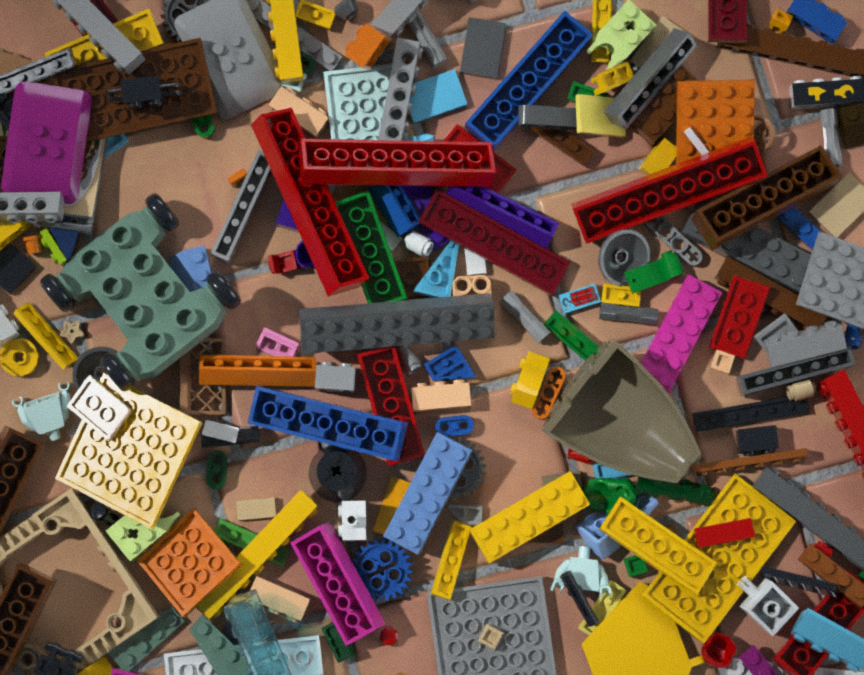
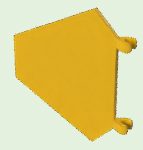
[581,581,705,675]

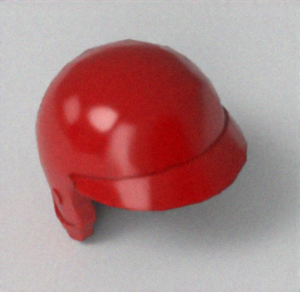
[701,633,737,668]

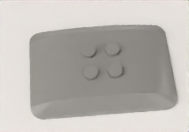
[174,0,286,119]

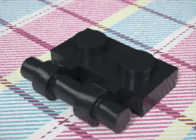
[33,641,84,675]

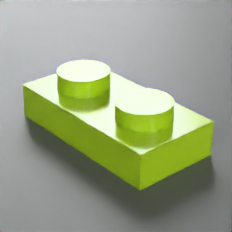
[40,228,67,267]

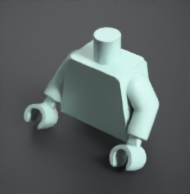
[12,382,71,441]
[551,546,611,599]

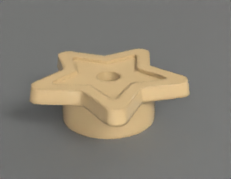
[60,320,85,344]

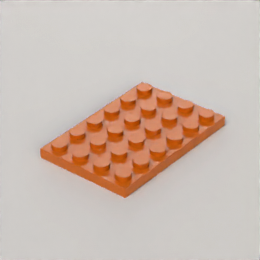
[676,79,755,194]

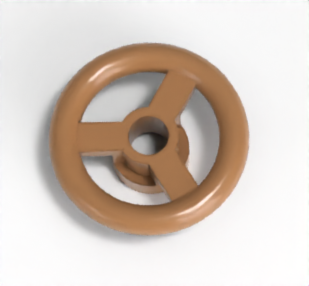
[754,115,776,152]

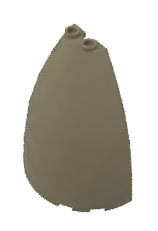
[542,338,702,483]

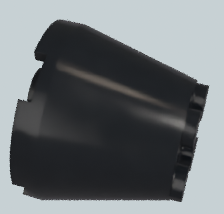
[309,445,367,502]

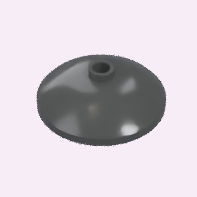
[598,229,651,286]
[72,346,118,391]

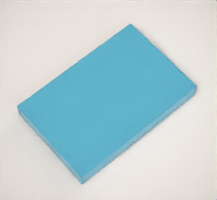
[403,69,468,124]

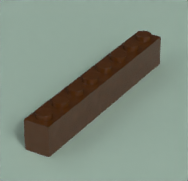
[716,24,864,79]

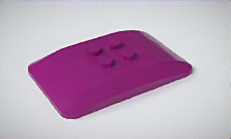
[1,81,92,204]

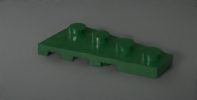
[635,476,714,505]

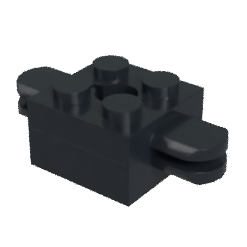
[105,76,183,109]

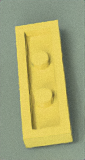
[578,580,627,635]

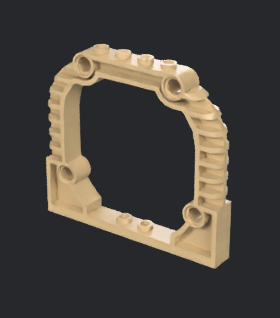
[0,488,160,672]

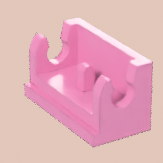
[256,327,300,357]

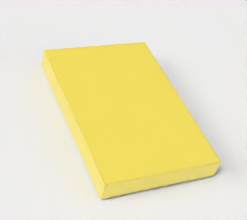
[576,94,626,138]

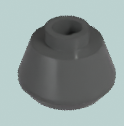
[334,0,359,21]

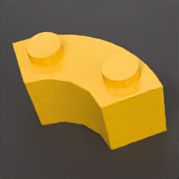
[510,351,550,410]

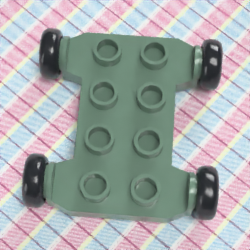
[40,193,241,392]

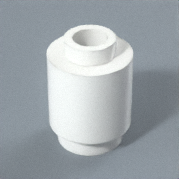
[404,231,434,256]

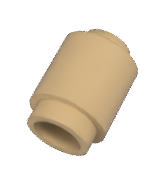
[786,378,816,401]

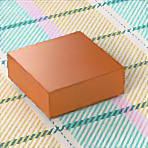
[227,168,247,187]

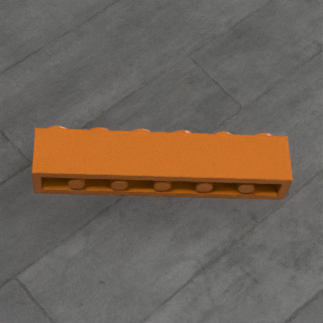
[199,355,316,387]

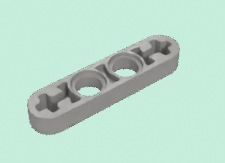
[643,216,702,266]

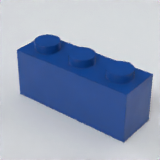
[786,0,847,45]
[368,185,420,237]

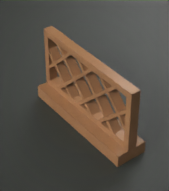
[178,338,226,415]

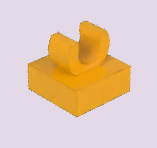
[769,8,793,34]

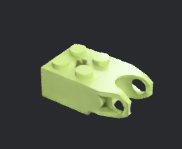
[586,0,656,70]
[106,512,181,562]

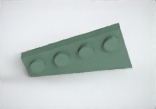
[108,607,185,671]
[189,615,259,675]

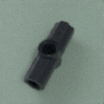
[201,426,260,448]

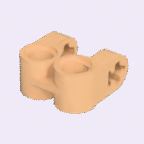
[452,275,491,296]

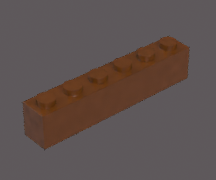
[714,256,826,331]

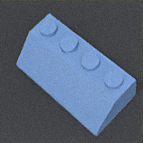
[169,245,223,323]

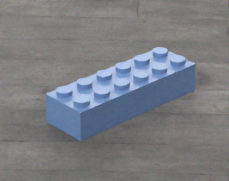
[383,432,473,555]

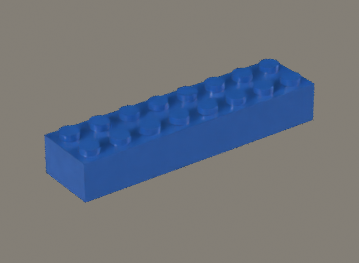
[465,10,594,152]
[247,386,408,461]

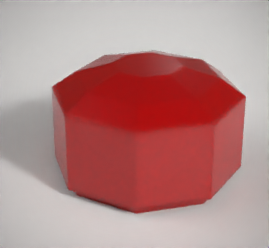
[380,627,398,645]

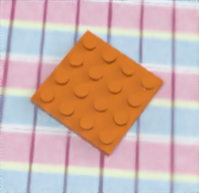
[137,508,242,618]

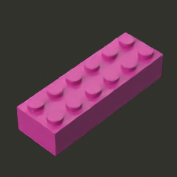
[640,274,722,394]
[290,521,386,646]

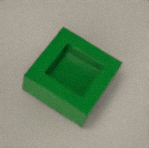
[623,555,648,577]

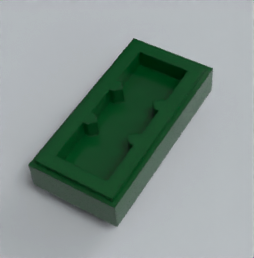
[322,622,356,663]

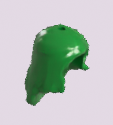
[583,478,637,514]

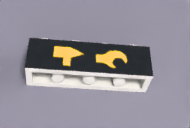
[789,76,864,110]

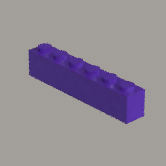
[446,186,559,249]

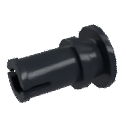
[89,501,118,526]

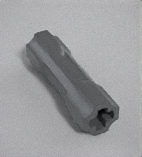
[599,302,658,326]

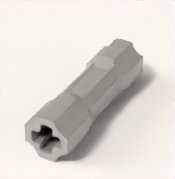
[820,108,842,167]
[500,291,550,344]

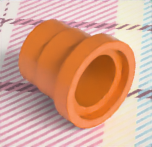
[22,234,42,254]

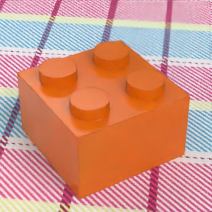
[345,23,391,70]

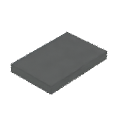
[460,17,506,79]

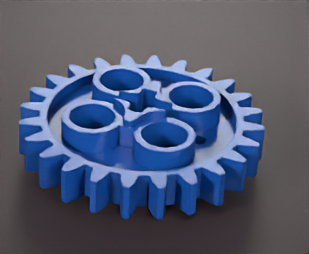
[352,538,414,601]

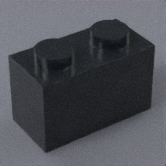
[735,425,779,457]

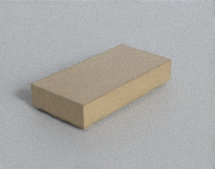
[236,497,276,521]

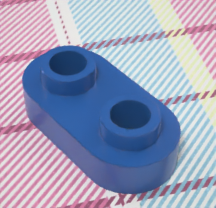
[435,415,474,437]

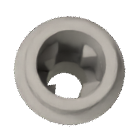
[397,345,422,375]

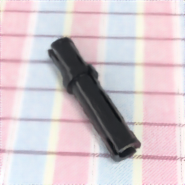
[560,570,599,627]

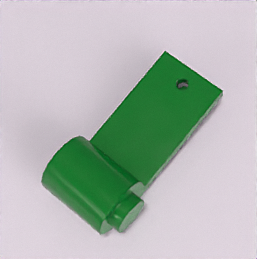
[624,250,685,294]

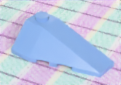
[575,492,659,560]

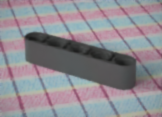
[518,105,577,131]

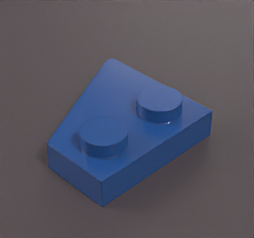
[423,345,475,381]

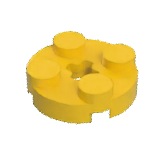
[0,338,40,377]

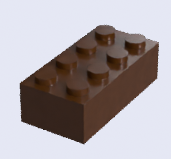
[630,65,697,146]

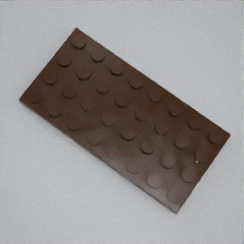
[53,38,218,143]

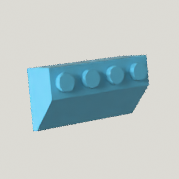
[791,608,864,673]

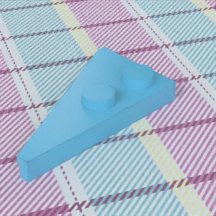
[413,241,459,298]

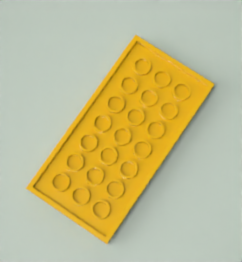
[641,473,796,644]

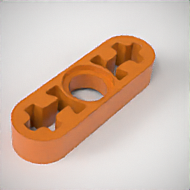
[532,367,566,420]

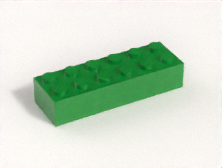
[335,190,408,303]

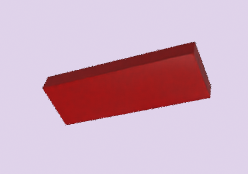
[694,518,755,548]

